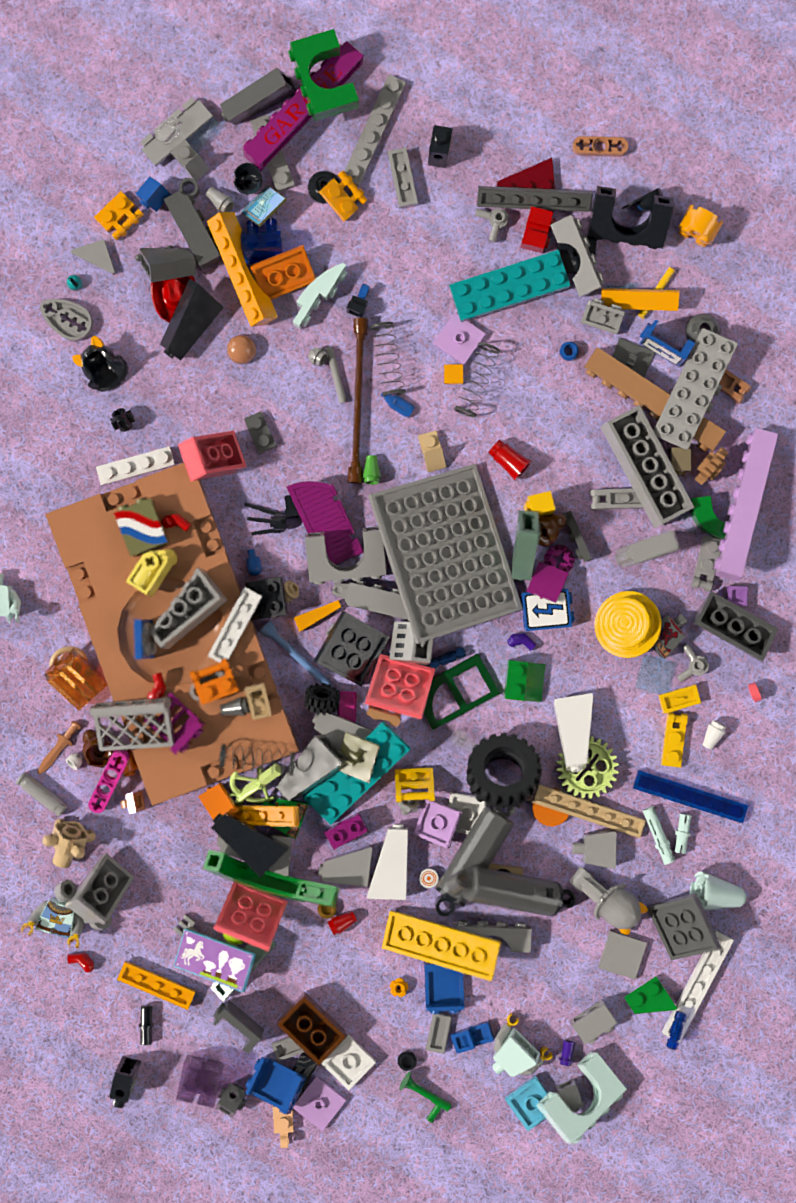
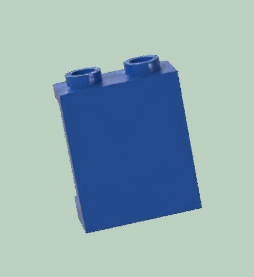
[424,961,465,1014]
[245,1056,307,1115]

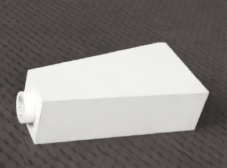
[554,693,593,773]
[367,824,408,900]

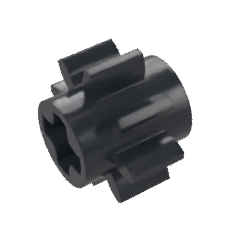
[110,408,135,432]

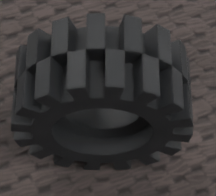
[304,683,340,715]

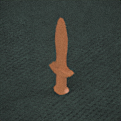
[38,721,81,775]

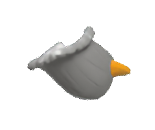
[594,883,648,935]

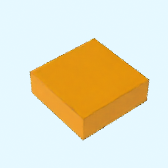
[444,364,463,385]

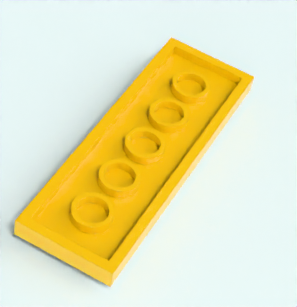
[382,910,501,981]

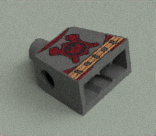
[652,614,688,659]

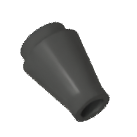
[220,697,250,716]

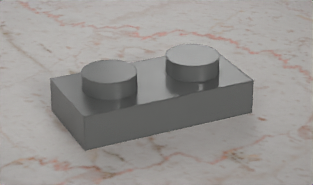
[244,411,277,454]

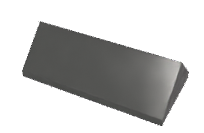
[694,591,778,662]

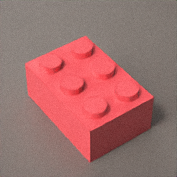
[178,430,247,481]

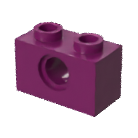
[324,812,368,850]

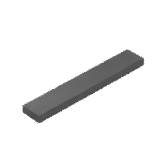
[476,186,593,212]

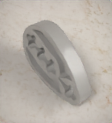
[40,299,93,342]

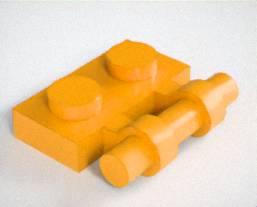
[319,170,368,222]
[94,191,144,241]

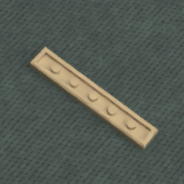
[531,784,646,838]

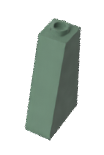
[511,510,539,580]

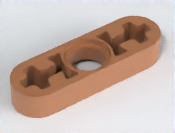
[572,136,628,157]

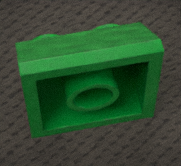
[503,660,546,702]

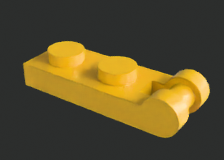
[661,712,688,768]

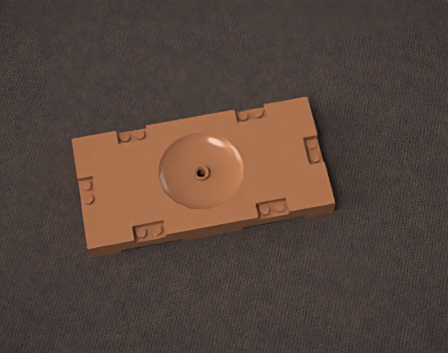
[45,463,300,806]

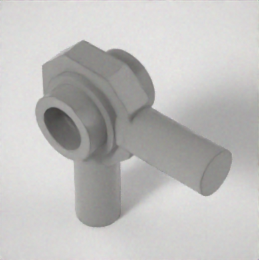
[475,208,509,243]
[677,644,709,682]

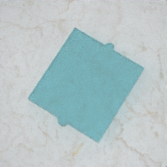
[635,656,674,694]

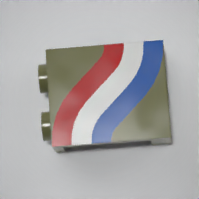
[114,497,170,557]

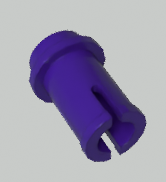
[559,1040,576,1067]

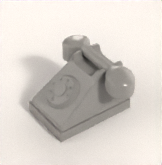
[55,853,134,931]

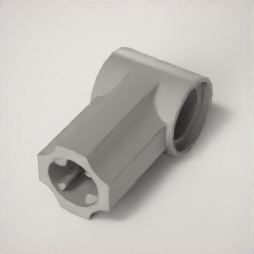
[569,866,607,903]

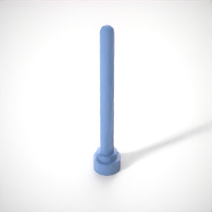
[260,621,333,688]

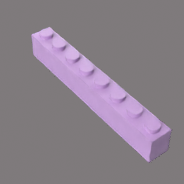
[714,428,778,582]

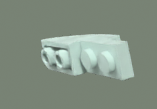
[293,263,348,329]

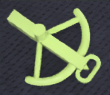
[229,763,281,805]

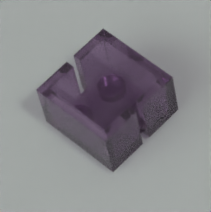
[176,1055,225,1108]

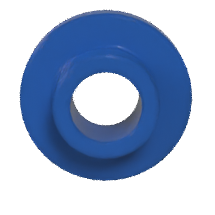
[559,341,579,361]

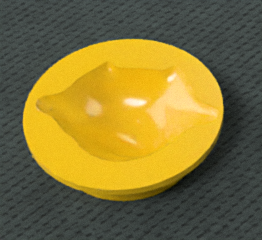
[595,591,662,658]

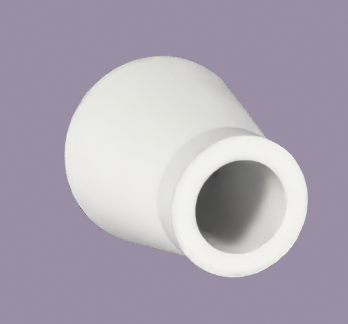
[702,720,727,750]

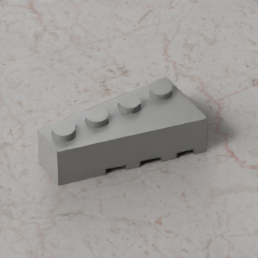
[149,567,227,649]

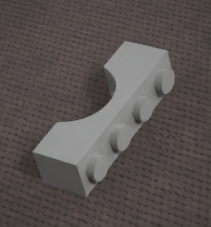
[551,215,605,297]
[453,920,532,953]

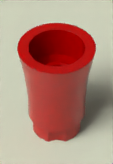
[488,439,532,481]

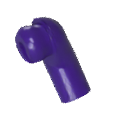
[507,633,537,651]

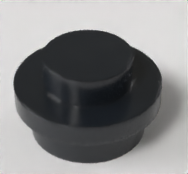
[398,1051,417,1071]

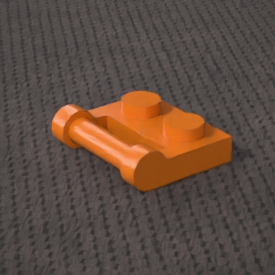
[189,658,239,705]

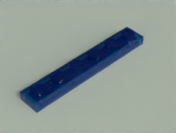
[632,770,749,824]

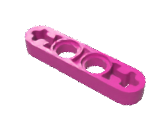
[88,750,130,813]

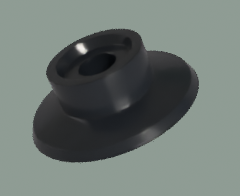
[308,171,340,204]

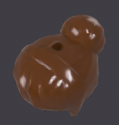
[538,513,566,547]
[82,729,115,768]

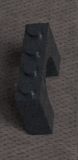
[587,186,674,249]

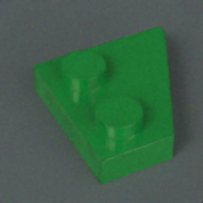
[624,976,678,1014]

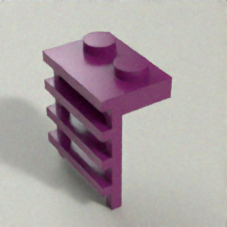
[144,692,205,755]

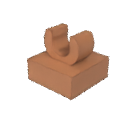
[120,791,145,814]

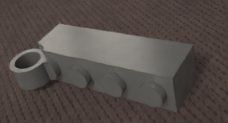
[164,178,222,271]

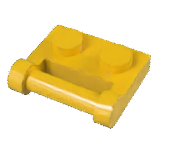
[395,768,435,803]

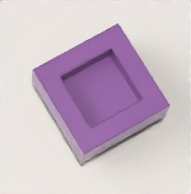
[726,586,748,606]

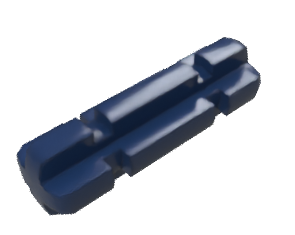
[430,647,466,669]

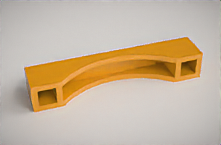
[207,212,278,327]

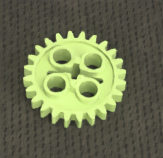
[556,736,619,799]

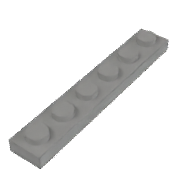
[345,75,406,187]

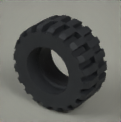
[466,733,542,811]

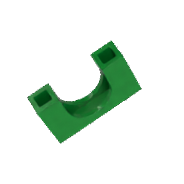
[288,29,359,122]

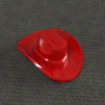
[151,276,195,323]

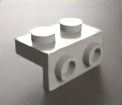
[580,298,625,334]

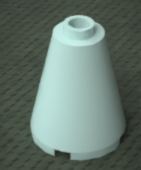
[690,872,747,910]

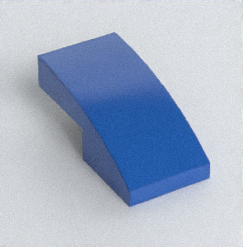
[450,1020,495,1054]

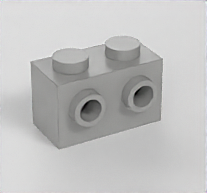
[570,999,617,1045]

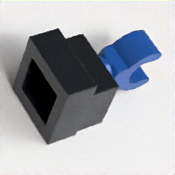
[346,283,370,318]

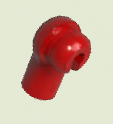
[161,514,192,532]
[147,672,166,699]
[67,953,94,973]

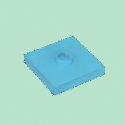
[505,1075,548,1131]

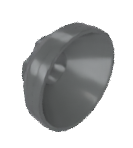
[685,313,721,343]

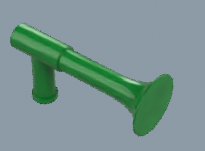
[399,1072,451,1123]

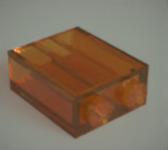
[45,648,108,711]

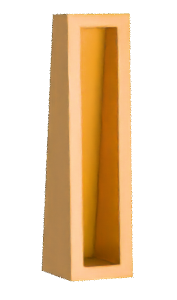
[294,600,341,632]

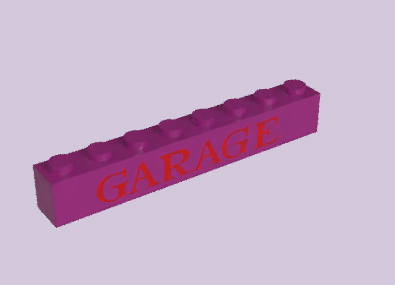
[243,41,364,171]

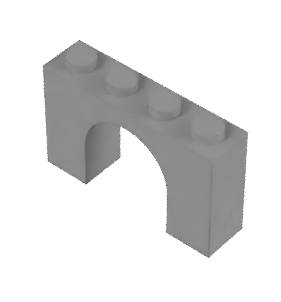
[305,526,386,585]
[615,530,679,568]

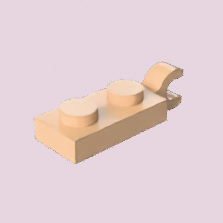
[273,1106,294,1148]

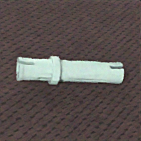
[642,806,675,865]

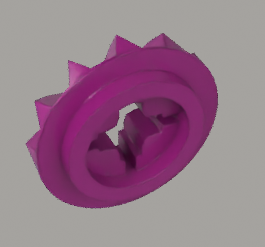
[544,544,575,572]

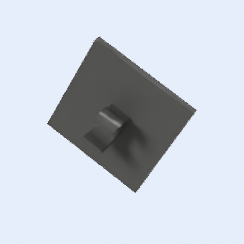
[612,338,655,378]

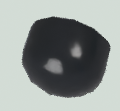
[233,162,262,195]

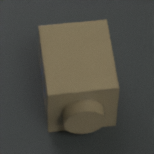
[668,448,691,476]

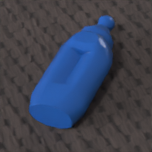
[381,393,415,417]

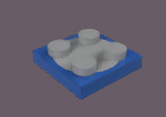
[134,620,157,659]

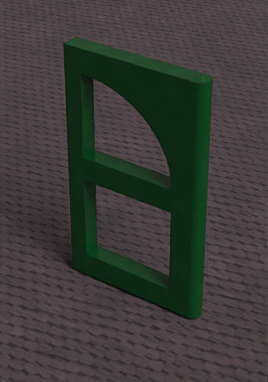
[423,653,500,730]

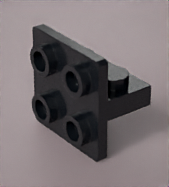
[245,577,287,621]

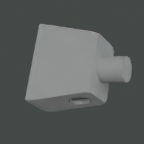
[572,830,616,869]

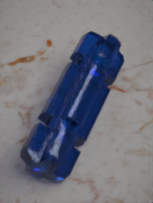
[666,1011,687,1050]

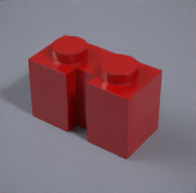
[520,206,555,253]

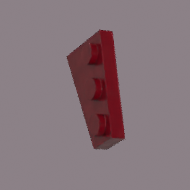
[497,158,555,189]

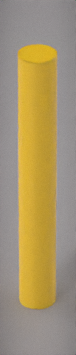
[638,267,675,319]

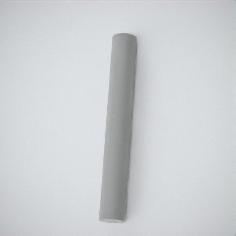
[326,347,347,404]

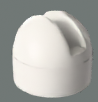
[65,753,83,770]

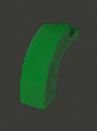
[690,496,726,540]

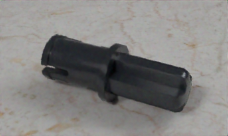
[138,1005,154,1045]

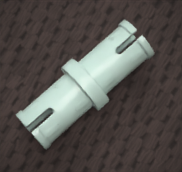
[674,813,692,854]

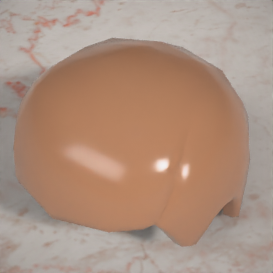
[227,335,256,364]

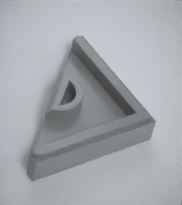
[70,239,116,275]

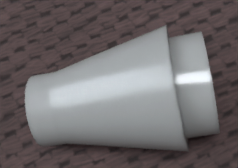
[206,187,234,212]

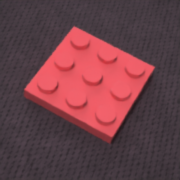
[365,654,435,719]
[214,882,288,951]

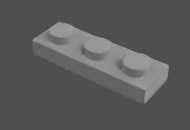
[387,147,418,209]

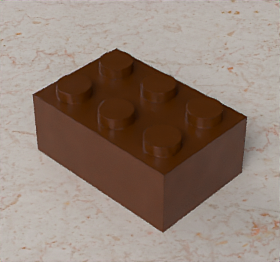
[277,992,346,1065]

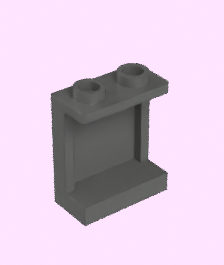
[212,1000,264,1054]

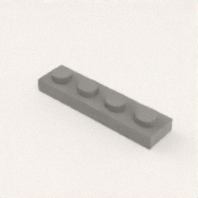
[250,114,295,193]

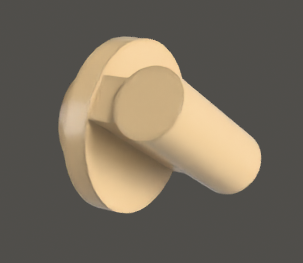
[283,581,299,603]

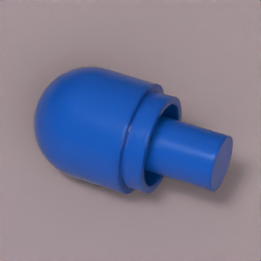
[246,549,262,576]

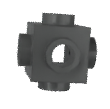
[216,1083,247,1118]

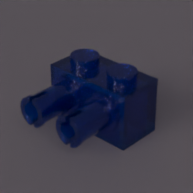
[242,218,283,264]

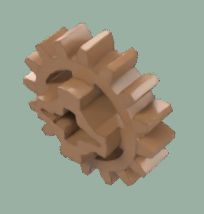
[695,447,729,485]

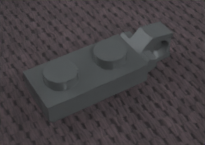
[563,511,591,563]

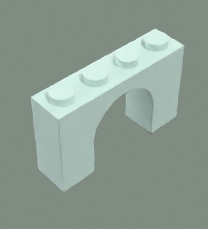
[536,1052,627,1144]

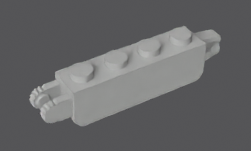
[332,580,408,620]

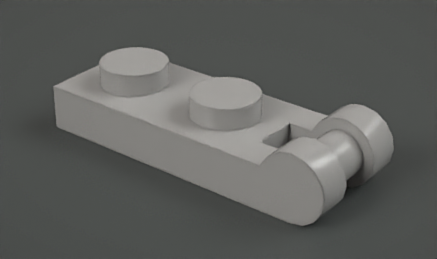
[590,489,644,511]
[691,535,721,592]

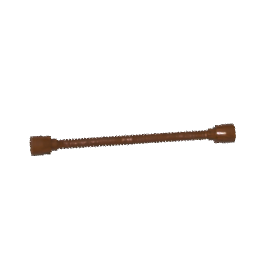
[347,318,369,483]

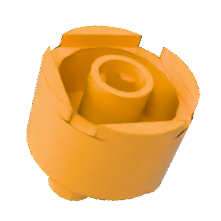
[678,205,723,248]

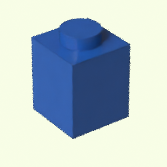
[135,176,171,212]

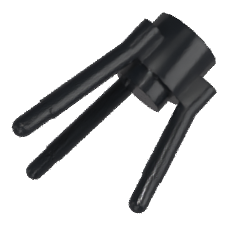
[244,503,286,535]

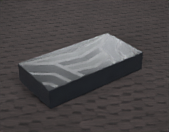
[293,1053,318,1097]

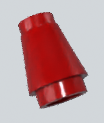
[327,911,357,936]

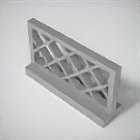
[89,697,175,751]

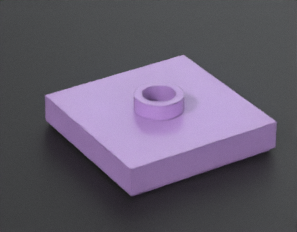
[433,312,486,366]
[413,799,463,849]
[293,1075,346,1131]

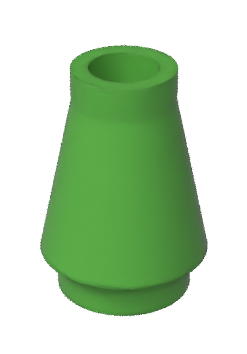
[362,455,381,485]

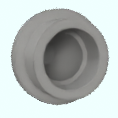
[308,347,328,367]

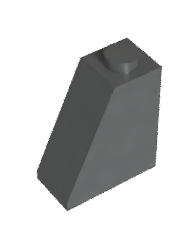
[139,248,198,283]

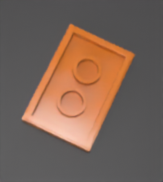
[250,245,316,300]

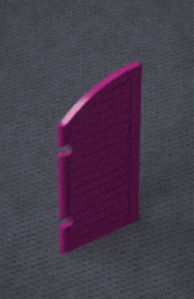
[286,481,364,565]

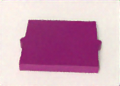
[527,562,569,603]

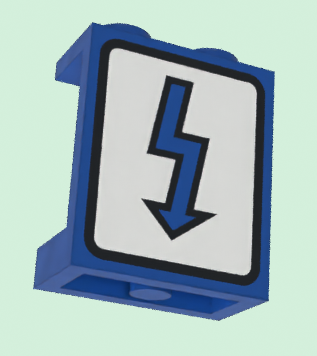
[639,319,695,367]
[521,589,575,631]

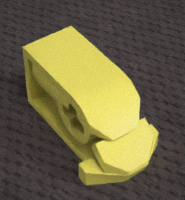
[126,549,177,597]

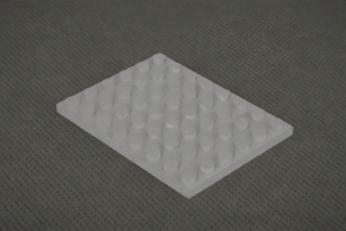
[368,464,523,644]

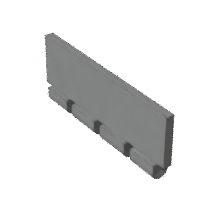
[140,97,213,166]

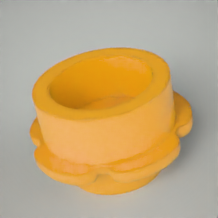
[390,978,409,997]

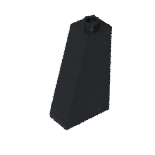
[160,279,224,361]
[211,812,290,878]

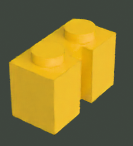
[523,491,555,517]

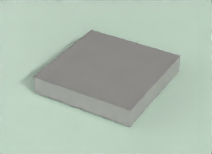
[598,930,647,980]

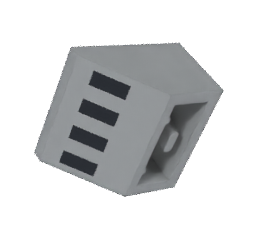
[389,622,433,665]

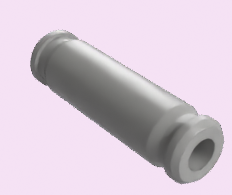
[16,772,68,817]

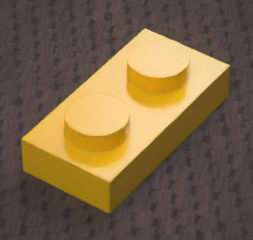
[658,684,701,714]

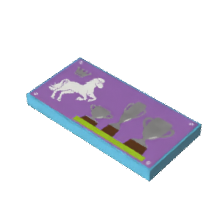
[174,928,256,992]

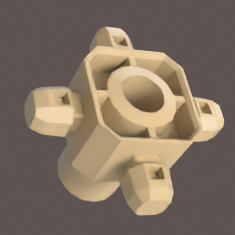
[42,819,96,868]

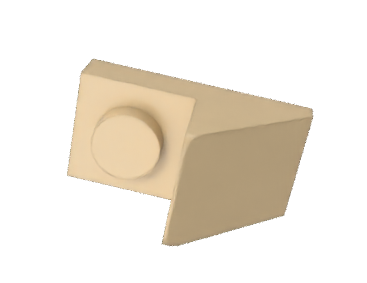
[418,431,446,473]
[245,684,272,720]

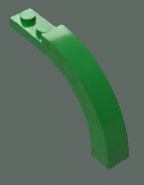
[203,850,340,908]

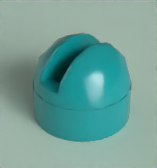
[66,275,83,291]

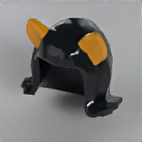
[72,335,128,392]

